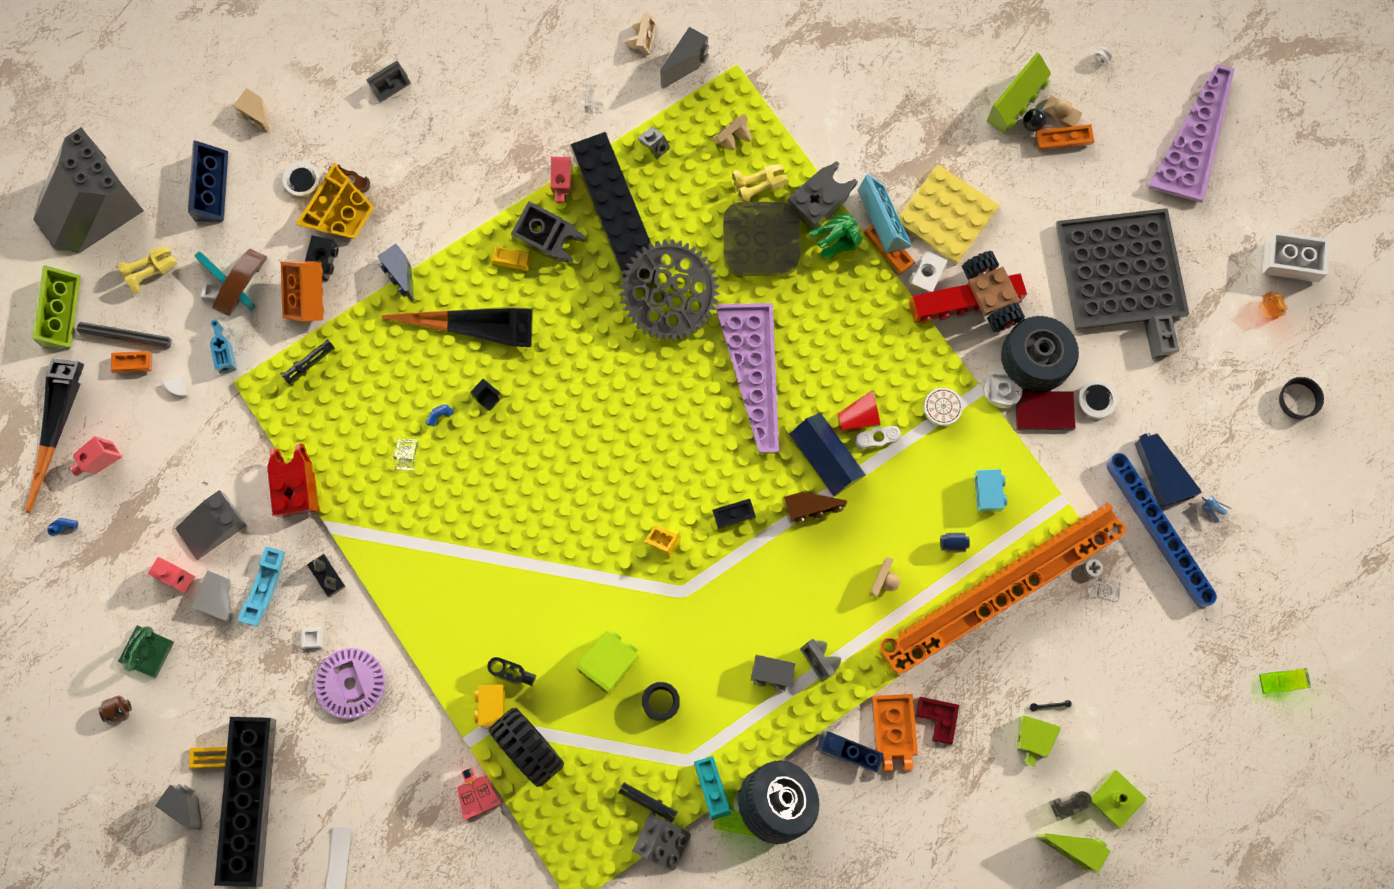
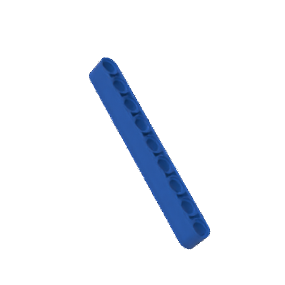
[1107,453,1217,608]

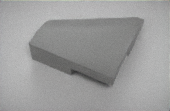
[191,570,231,623]

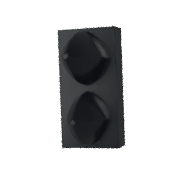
[307,554,346,598]

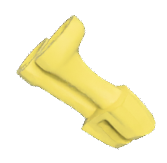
[732,165,789,204]
[117,247,177,295]

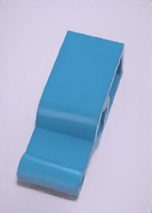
[210,320,237,374]

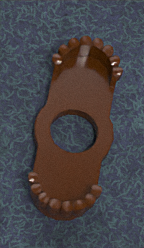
[328,164,370,193]

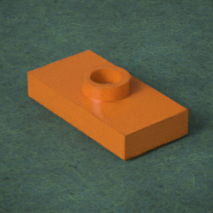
[111,351,152,373]

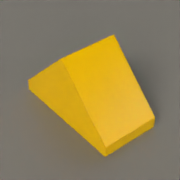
[644,525,681,558]

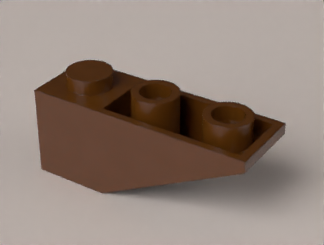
[783,491,847,524]

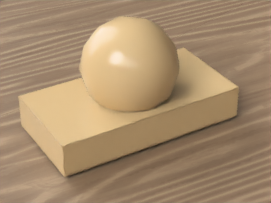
[1042,95,1082,127]
[869,557,900,598]

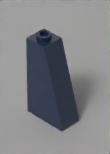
[1135,433,1202,508]

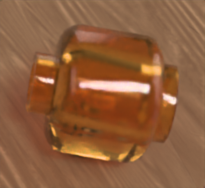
[1259,291,1288,320]

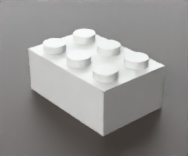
[1262,231,1330,282]

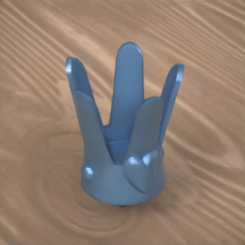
[1201,495,1231,523]

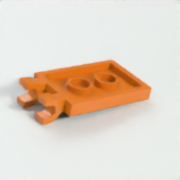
[872,694,918,772]

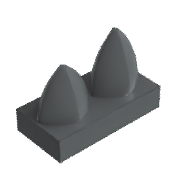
[800,639,841,682]

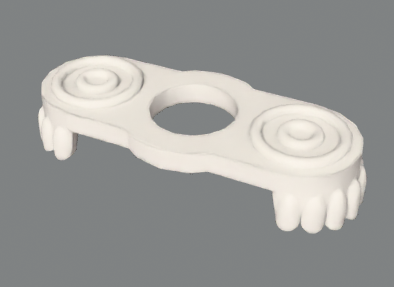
[855,426,901,450]

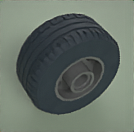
[1001,316,1079,392]
[738,760,820,845]

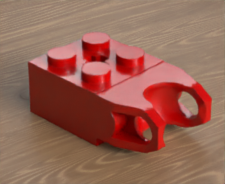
[267,444,319,518]

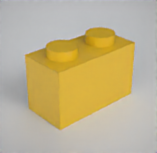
[475,685,505,728]

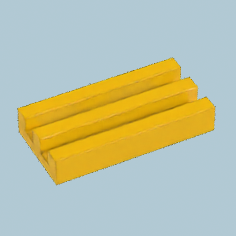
[189,747,227,769]

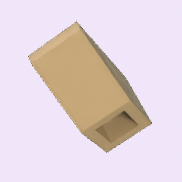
[233,88,270,132]

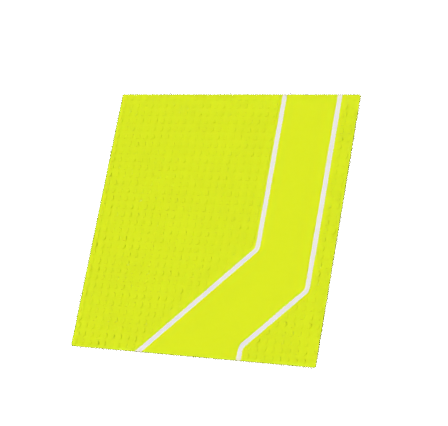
[234,65,1081,889]

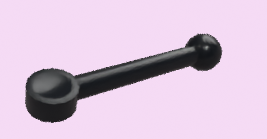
[1030,700,1072,711]

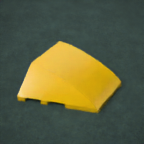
[295,162,374,239]

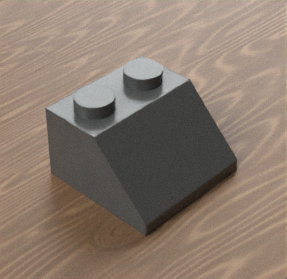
[155,784,202,830]

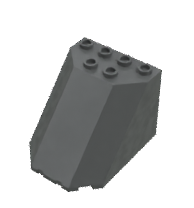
[33,127,144,253]

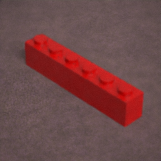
[909,273,1027,324]

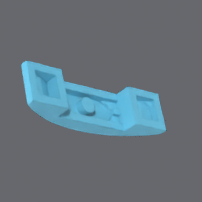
[237,546,285,627]

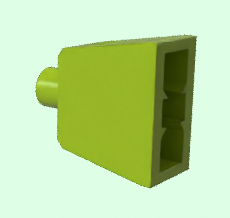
[1017,715,1061,767]

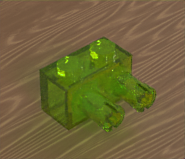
[713,788,754,837]

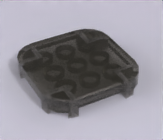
[723,202,800,278]

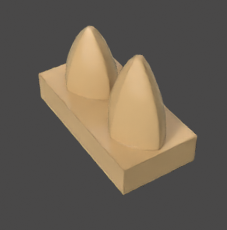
[625,13,657,55]
[711,114,751,150]

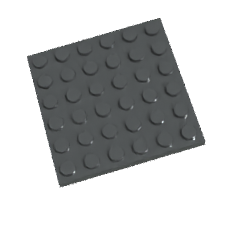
[1056,208,1189,330]

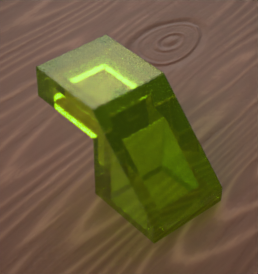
[1259,668,1311,694]

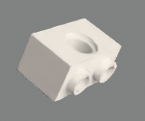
[908,251,947,294]

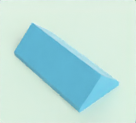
[857,174,912,253]

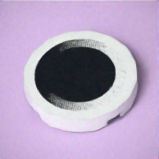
[282,161,321,198]
[1077,381,1117,419]

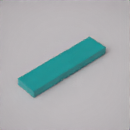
[194,251,255,311]

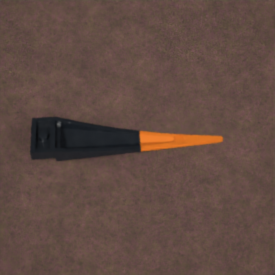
[381,306,533,347]
[25,358,84,513]

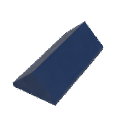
[188,140,228,222]
[789,413,866,497]

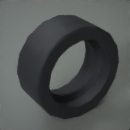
[642,682,680,721]

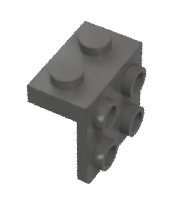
[632,813,691,871]

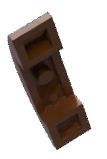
[212,249,267,316]

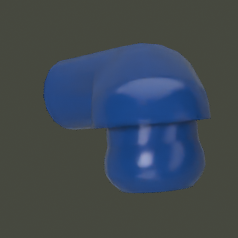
[425,404,453,427]
[47,518,78,536]

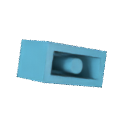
[974,469,1007,513]

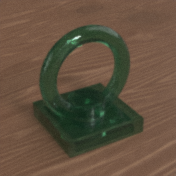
[118,625,174,678]

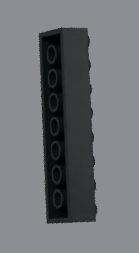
[570,131,660,278]
[214,717,276,887]

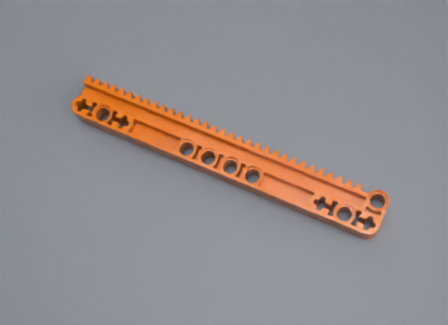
[879,503,1126,675]

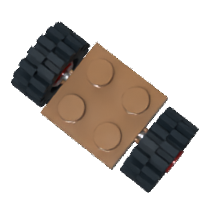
[962,250,1025,333]

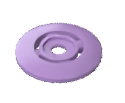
[315,648,386,719]

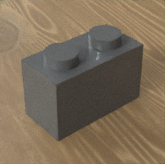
[750,655,795,691]

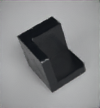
[470,379,502,411]

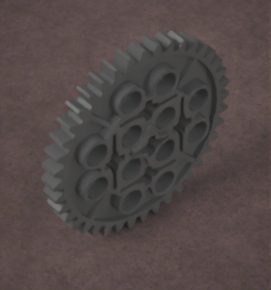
[619,239,719,341]

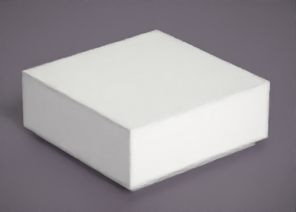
[301,627,323,649]

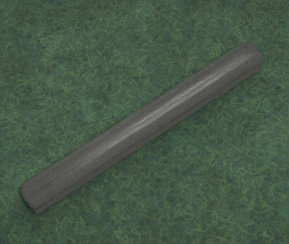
[77,322,172,348]

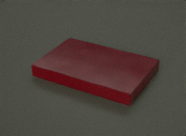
[1015,391,1076,430]

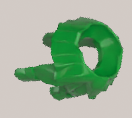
[810,215,863,260]

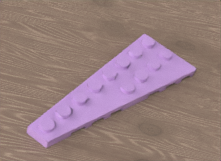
[716,303,779,454]

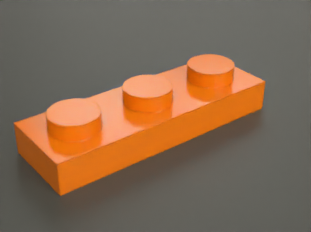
[1035,124,1094,151]
[864,225,915,275]

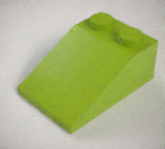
[1036,833,1111,873]

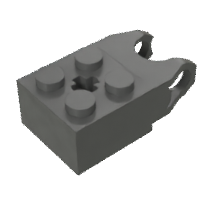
[787,161,858,230]
[511,201,586,265]

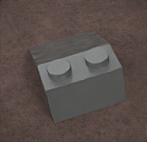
[660,27,709,88]
[175,490,247,560]

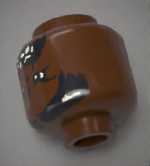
[99,695,132,725]

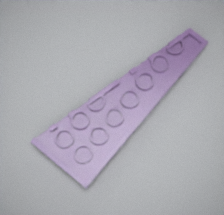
[1148,64,1235,203]

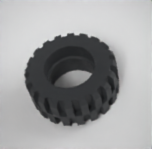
[489,708,564,787]

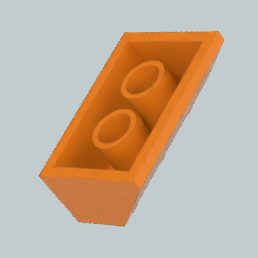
[280,261,324,322]

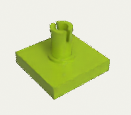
[1088,770,1147,829]

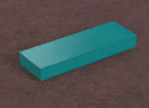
[694,756,731,820]

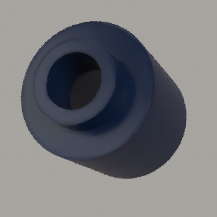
[940,533,970,553]

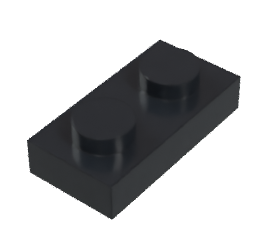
[712,499,756,529]

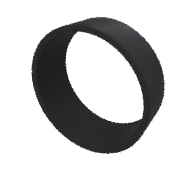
[1279,377,1324,419]

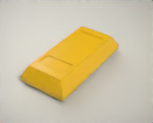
[491,246,532,271]

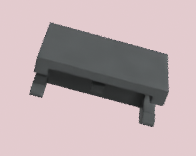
[366,60,411,103]
[1145,315,1179,359]

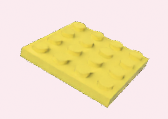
[899,164,1000,265]

